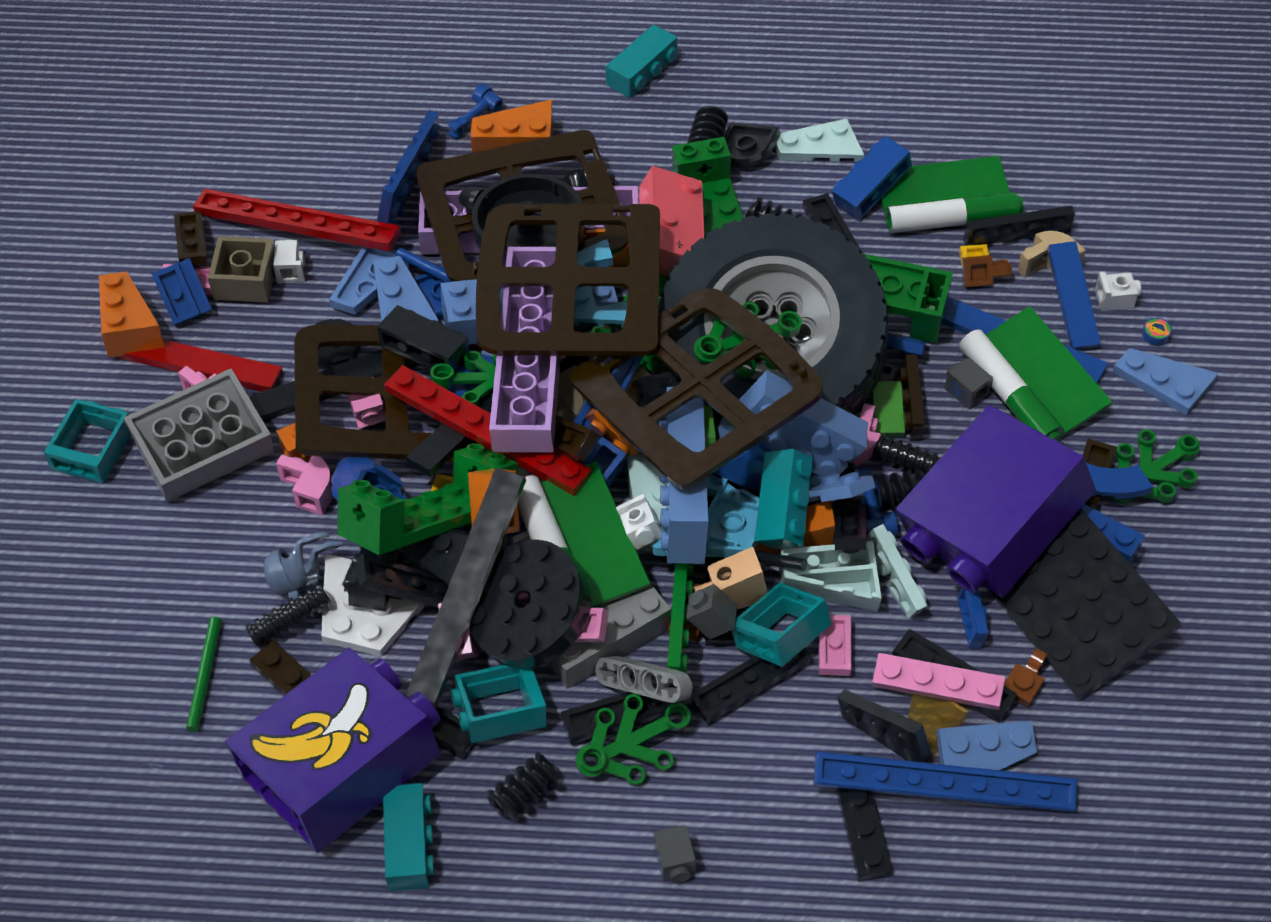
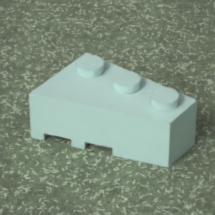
[626,454,666,552]
[779,541,882,612]

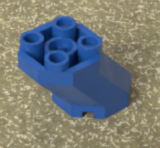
[331,457,407,501]

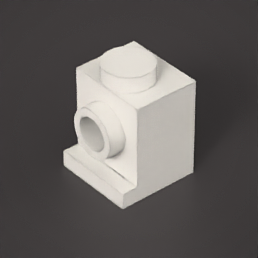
[273,240,305,284]
[1095,271,1141,311]
[616,494,661,550]

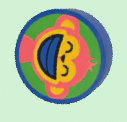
[1142,318,1172,346]

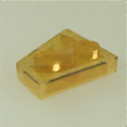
[908,694,968,757]

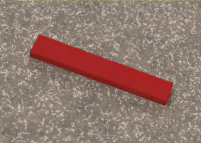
[115,339,283,392]

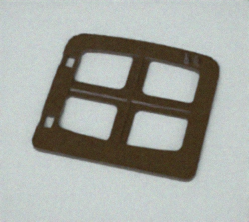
[416,130,628,282]
[476,203,660,356]
[569,288,824,490]
[294,325,495,461]

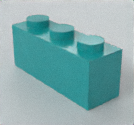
[605,24,678,98]
[754,449,813,549]
[383,783,434,891]

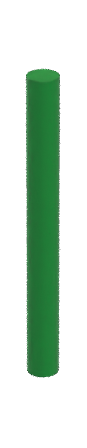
[186,617,222,732]

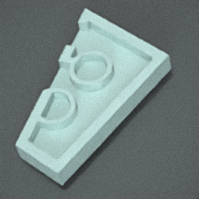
[774,119,864,162]
[866,524,927,618]

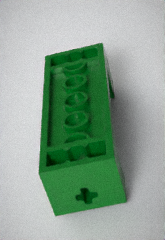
[672,137,743,239]
[861,253,953,343]
[337,443,518,555]

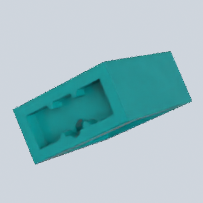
[43,399,131,484]
[732,582,832,667]
[451,664,546,743]

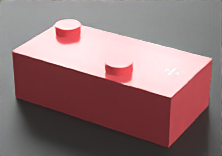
[639,166,704,276]

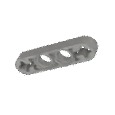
[595,656,692,703]

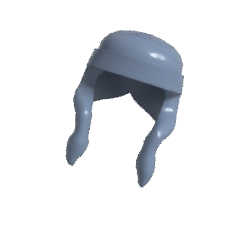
[263,532,343,599]

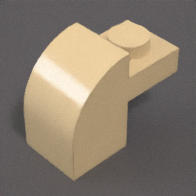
[1018,231,1086,278]

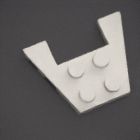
[321,554,425,657]

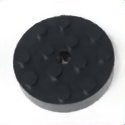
[472,174,585,266]
[469,539,591,668]

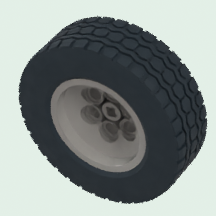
[658,213,888,426]

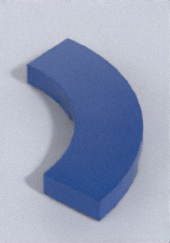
[1055,439,1153,499]

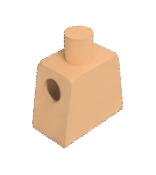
[694,547,767,609]

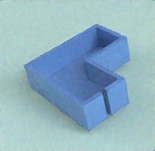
[714,370,868,490]

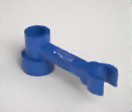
[448,83,503,139]
[858,468,898,536]

